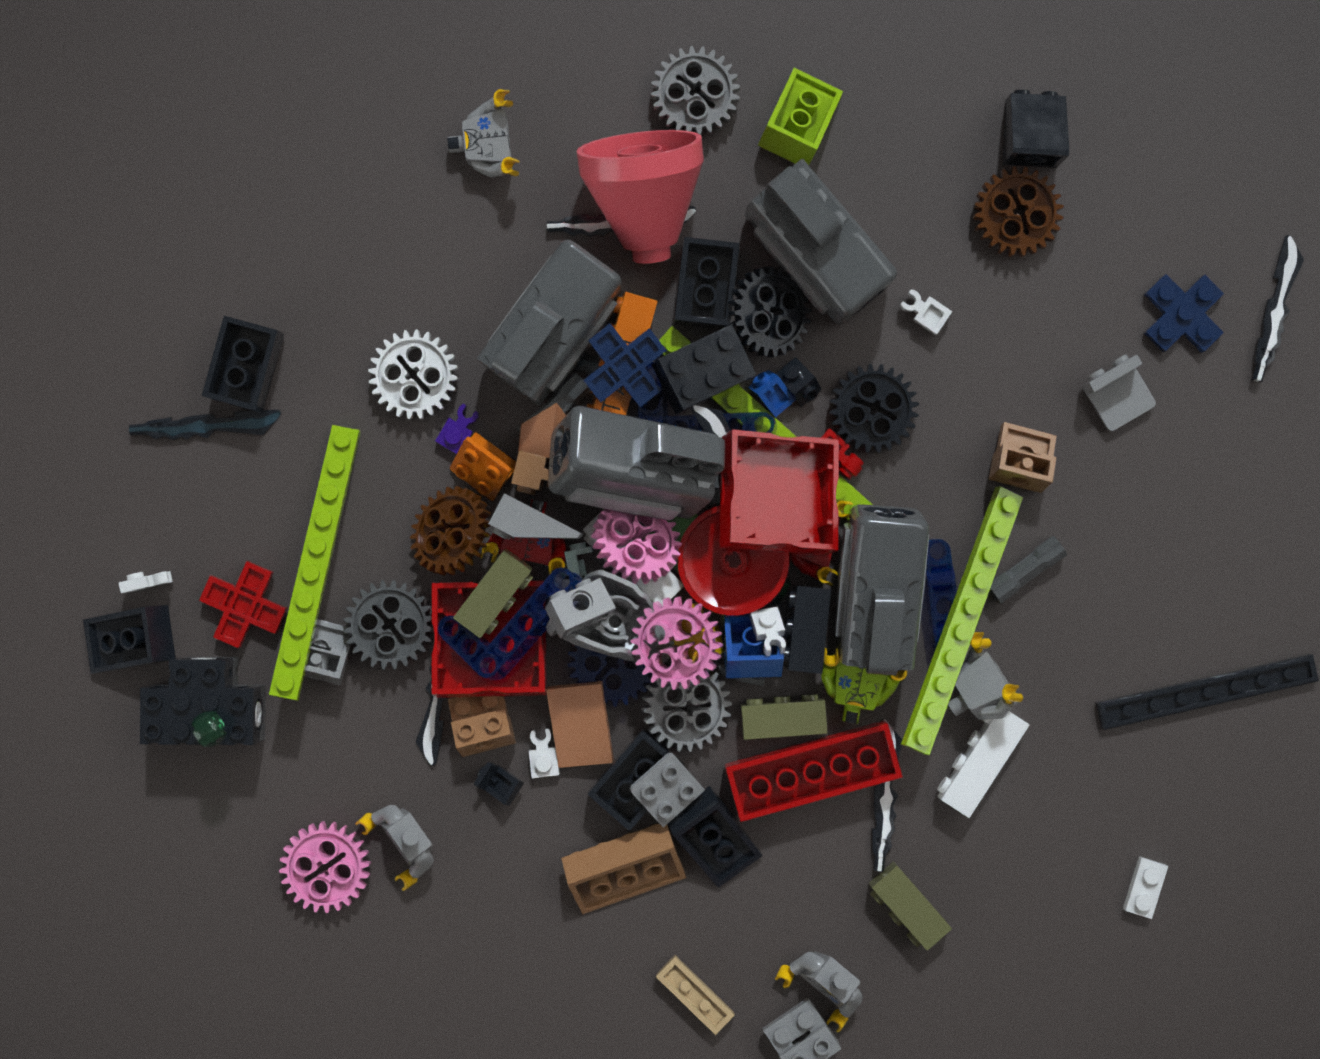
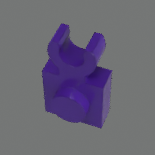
[435,404,479,454]

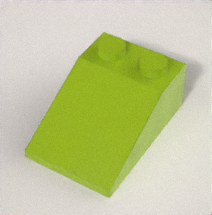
[758,68,843,165]

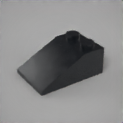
[83,605,176,674]
[668,786,763,888]

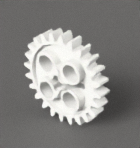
[368,330,459,420]

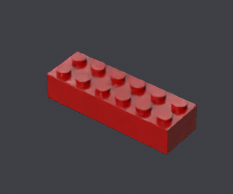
[725,720,903,822]

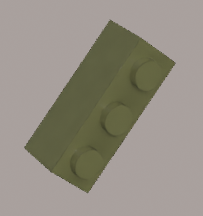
[453,548,533,638]
[740,694,827,740]
[869,861,952,951]

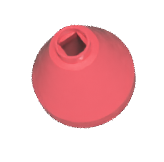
[577,130,704,264]

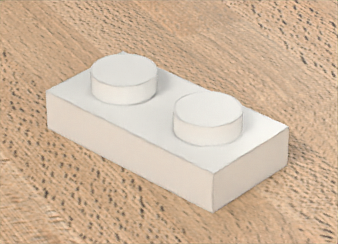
[1123,856,1168,919]

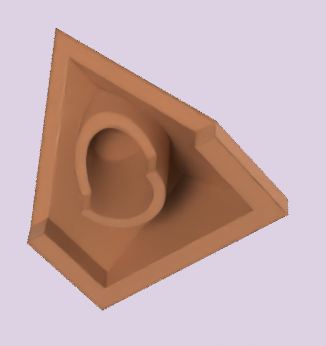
[518,403,566,458]

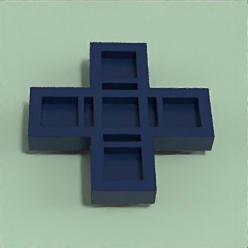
[1144,274,1224,353]
[583,323,667,407]

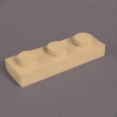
[656,955,735,1035]

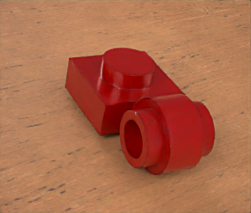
[821,428,864,480]

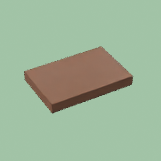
[546,681,614,768]

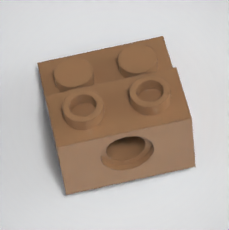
[989,422,1057,493]
[511,450,549,496]
[448,696,516,757]

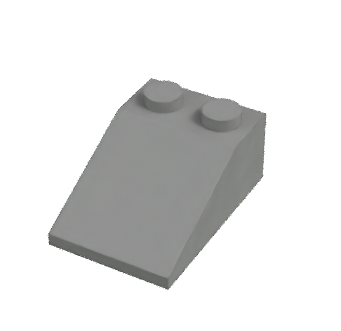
[488,493,583,540]

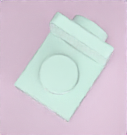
[564,542,593,580]

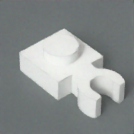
[899,290,952,336]
[119,571,173,593]
[750,607,786,656]
[529,728,560,778]

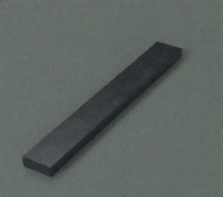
[1096,654,1319,730]

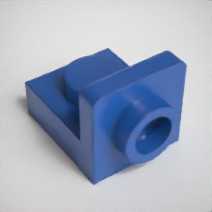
[748,370,796,418]

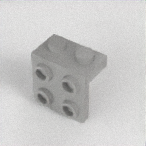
[1081,354,1156,431]
[630,753,705,827]

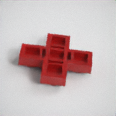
[199,561,288,648]

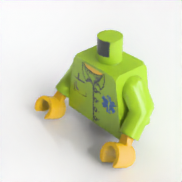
[821,648,907,724]

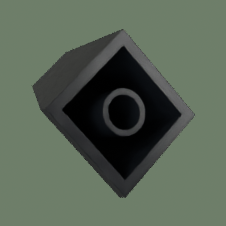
[1002,90,1069,168]

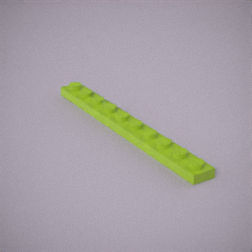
[659,326,873,521]
[269,425,361,701]
[901,486,1023,755]

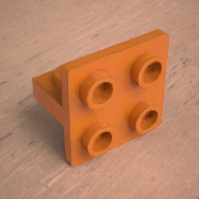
[449,432,516,501]

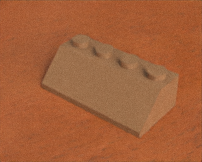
[561,823,686,914]

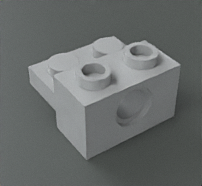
[545,578,616,639]
[304,619,352,686]
[763,997,841,1059]

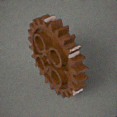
[973,166,1064,258]
[410,486,491,576]

